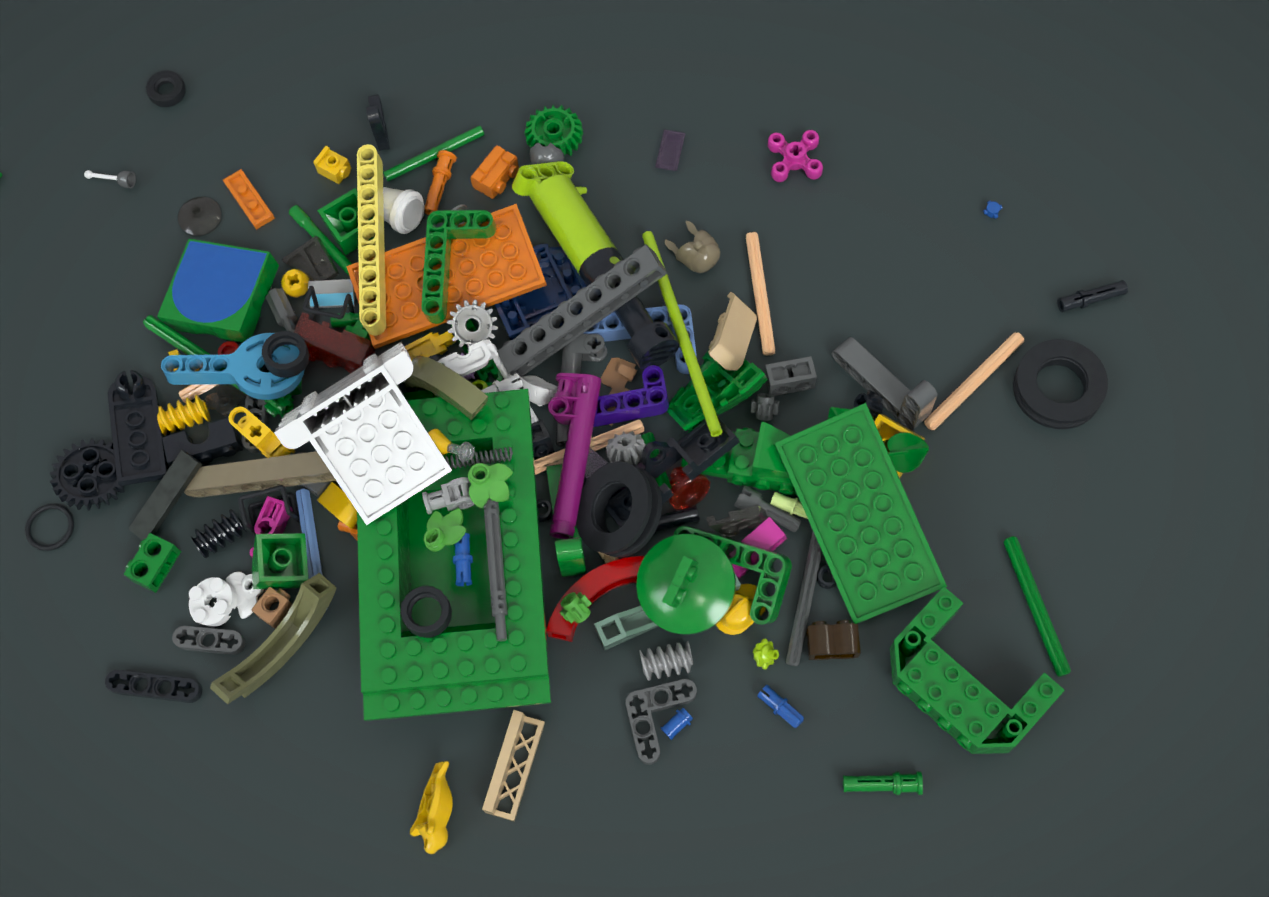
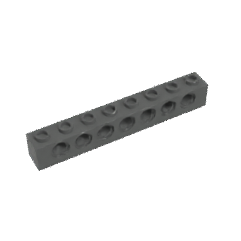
[497,245,668,376]

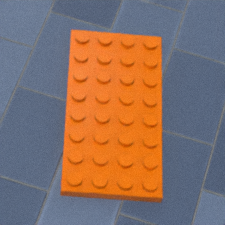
[346,204,547,349]

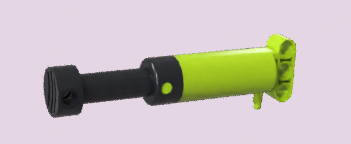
[512,161,679,370]

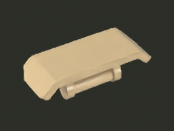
[708,292,757,371]

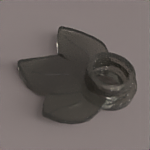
[205,384,247,417]

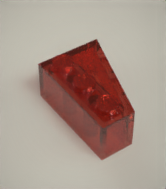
[294,312,376,373]

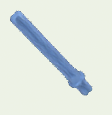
[295,488,328,609]

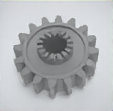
[447,300,498,347]

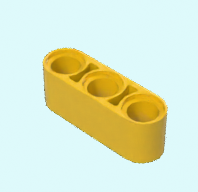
[317,482,357,529]

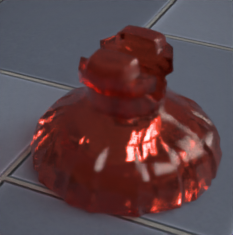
[669,466,710,510]

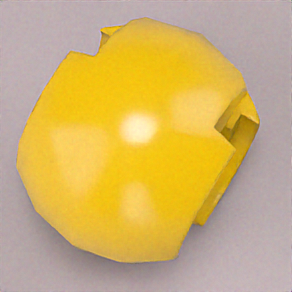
[281,269,309,298]

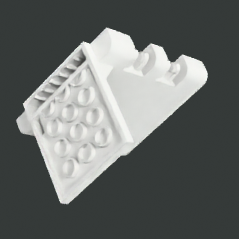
[274,342,452,525]

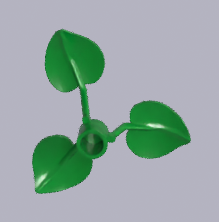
[828,407,929,473]

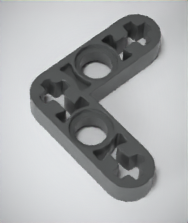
[626,679,697,765]

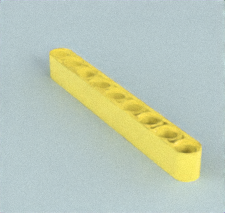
[357,144,386,336]

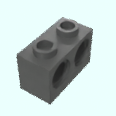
[765,356,817,396]

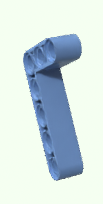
[583,304,697,374]

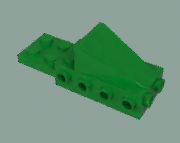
[681,422,797,495]

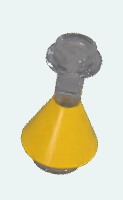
[428,429,475,462]

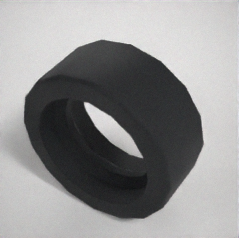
[262,331,309,378]
[401,586,452,638]

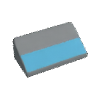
[308,279,356,309]

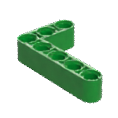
[421,210,497,324]
[546,464,586,577]
[674,526,792,625]

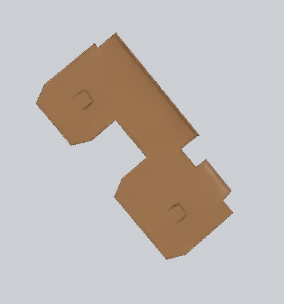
[598,358,637,426]

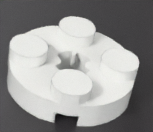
[189,577,237,627]

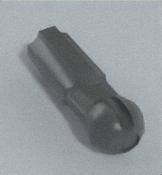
[265,288,307,343]

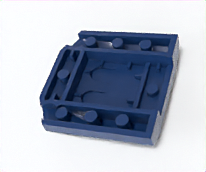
[494,244,587,340]

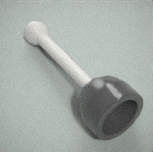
[84,170,136,189]

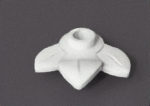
[226,572,264,619]

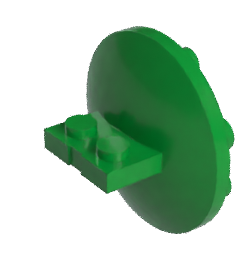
[637,534,736,634]

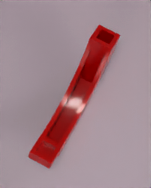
[546,556,645,642]

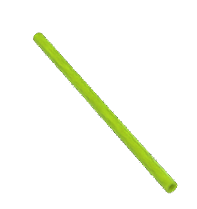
[642,231,722,437]

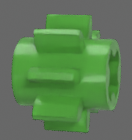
[560,592,592,623]

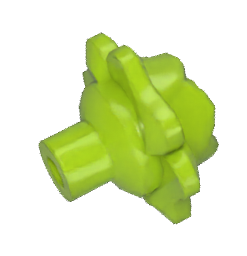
[753,638,779,670]

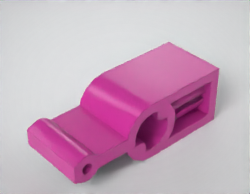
[250,496,293,558]
[729,517,787,578]

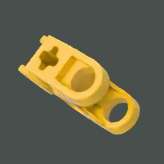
[229,407,296,458]

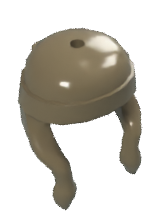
[665,221,721,273]

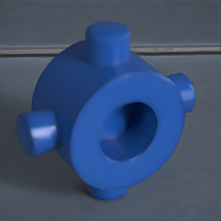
[983,201,1003,219]

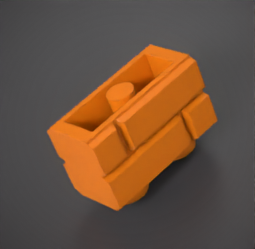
[470,145,519,199]

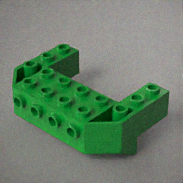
[890,587,1065,754]

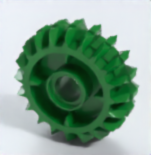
[524,104,583,157]

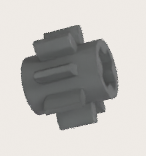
[751,393,779,421]

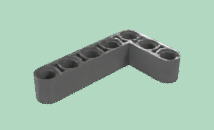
[831,337,937,430]

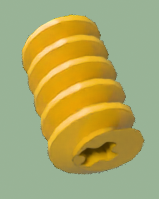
[157,395,211,435]

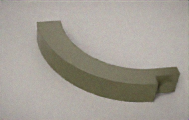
[403,356,488,420]
[210,573,336,704]

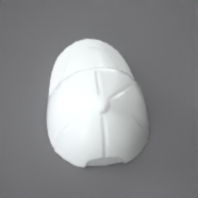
[518,375,558,406]

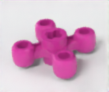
[768,130,823,182]

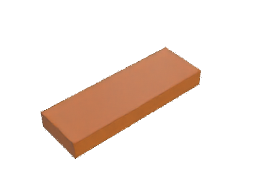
[223,169,275,230]

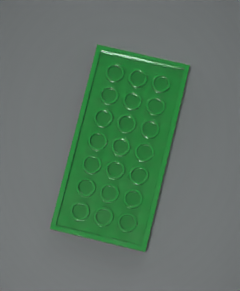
[775,403,947,624]

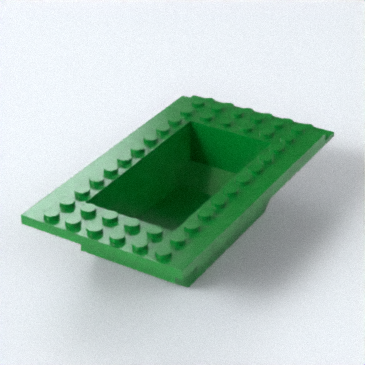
[357,389,551,721]

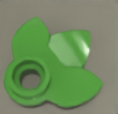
[468,463,513,508]
[424,508,466,552]

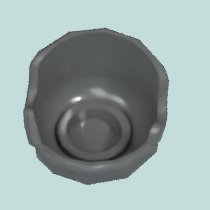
[529,143,565,165]

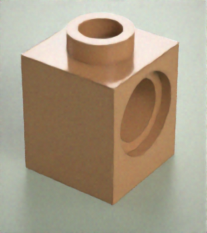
[251,587,292,629]

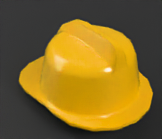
[716,584,766,635]

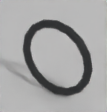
[25,504,74,551]

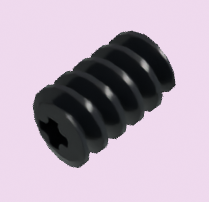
[191,509,247,558]

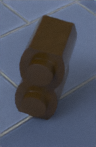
[806,620,861,660]

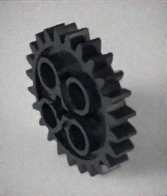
[50,438,125,511]

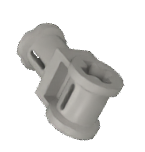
[422,477,474,514]

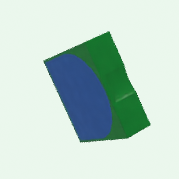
[157,239,279,343]

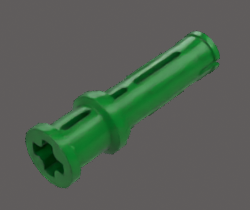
[843,771,923,795]

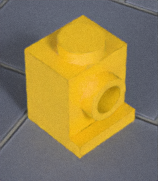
[313,146,352,184]

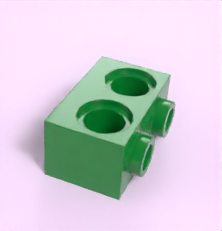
[123,533,181,593]

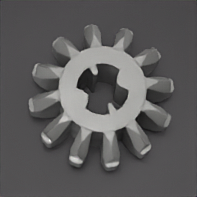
[606,431,646,466]

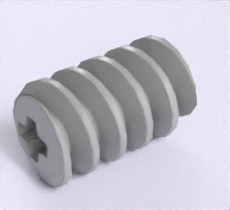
[639,641,693,681]

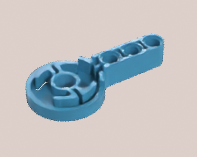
[161,333,304,400]

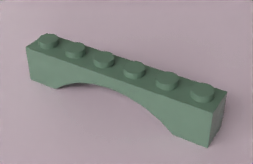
[594,574,741,650]

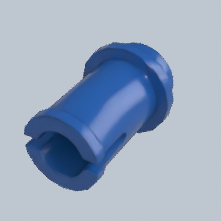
[661,708,693,740]

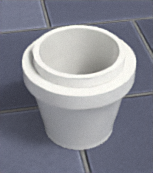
[383,187,424,234]

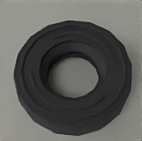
[146,70,186,107]

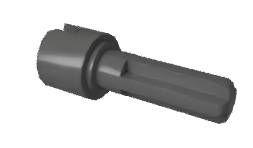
[734,485,801,532]

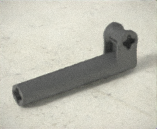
[555,334,608,447]

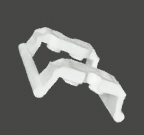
[435,339,539,423]

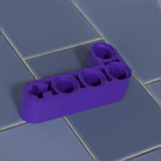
[594,365,669,427]

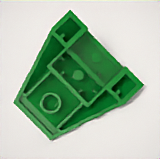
[667,349,767,431]

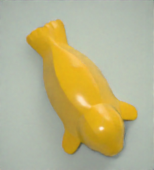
[410,761,453,854]

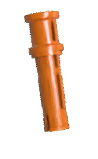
[424,150,457,215]

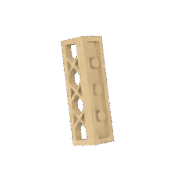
[482,710,545,822]

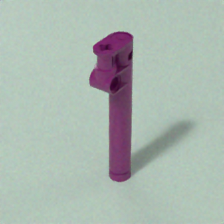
[548,373,602,540]

